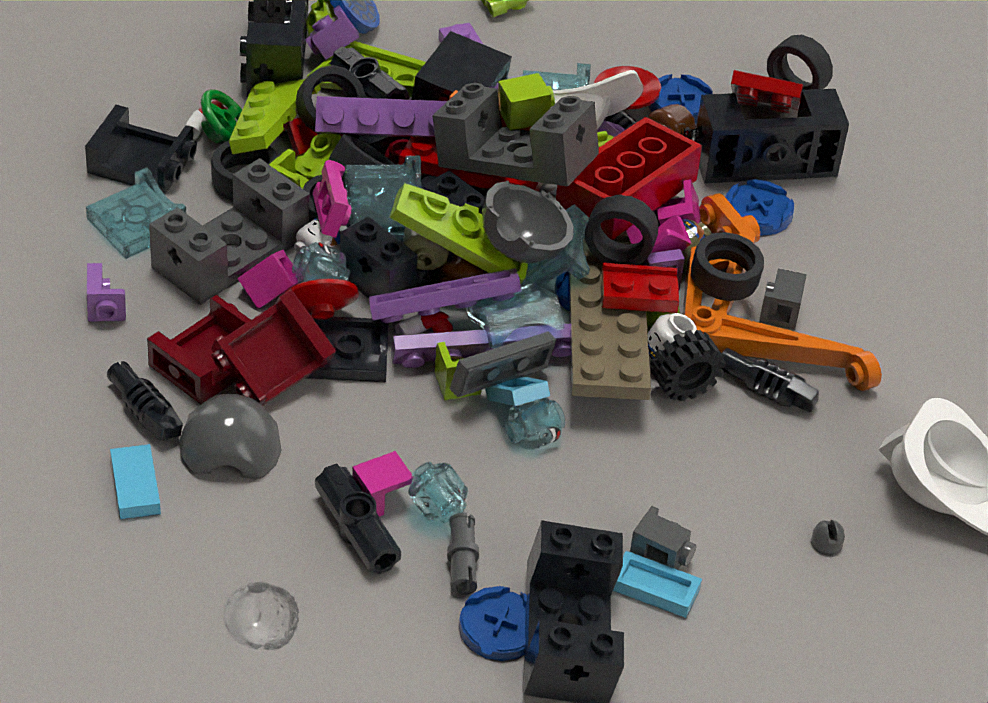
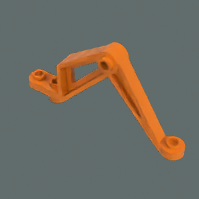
[683,193,882,391]

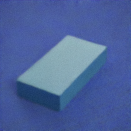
[485,376,550,406]
[110,444,161,519]
[613,551,702,618]

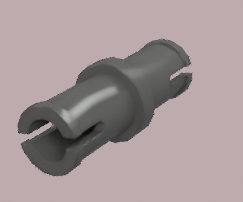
[447,512,479,595]

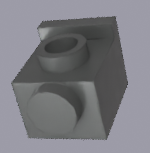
[759,268,807,330]
[630,506,696,570]

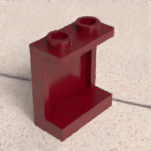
[211,289,336,406]
[147,295,251,405]

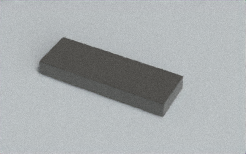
[450,331,556,397]

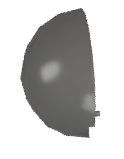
[482,181,574,264]
[179,394,282,479]

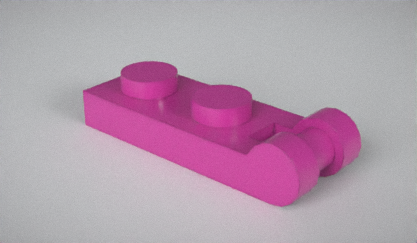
[313,160,351,238]

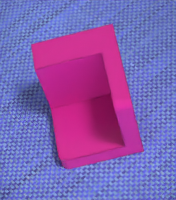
[657,179,701,225]
[626,215,692,253]
[237,250,303,308]
[352,451,413,517]

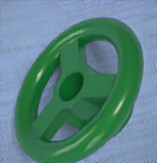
[200,89,242,143]

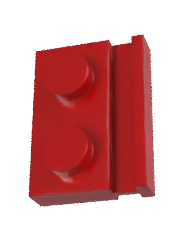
[602,263,679,313]

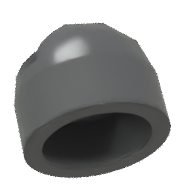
[811,520,845,555]

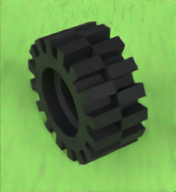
[651,330,726,401]

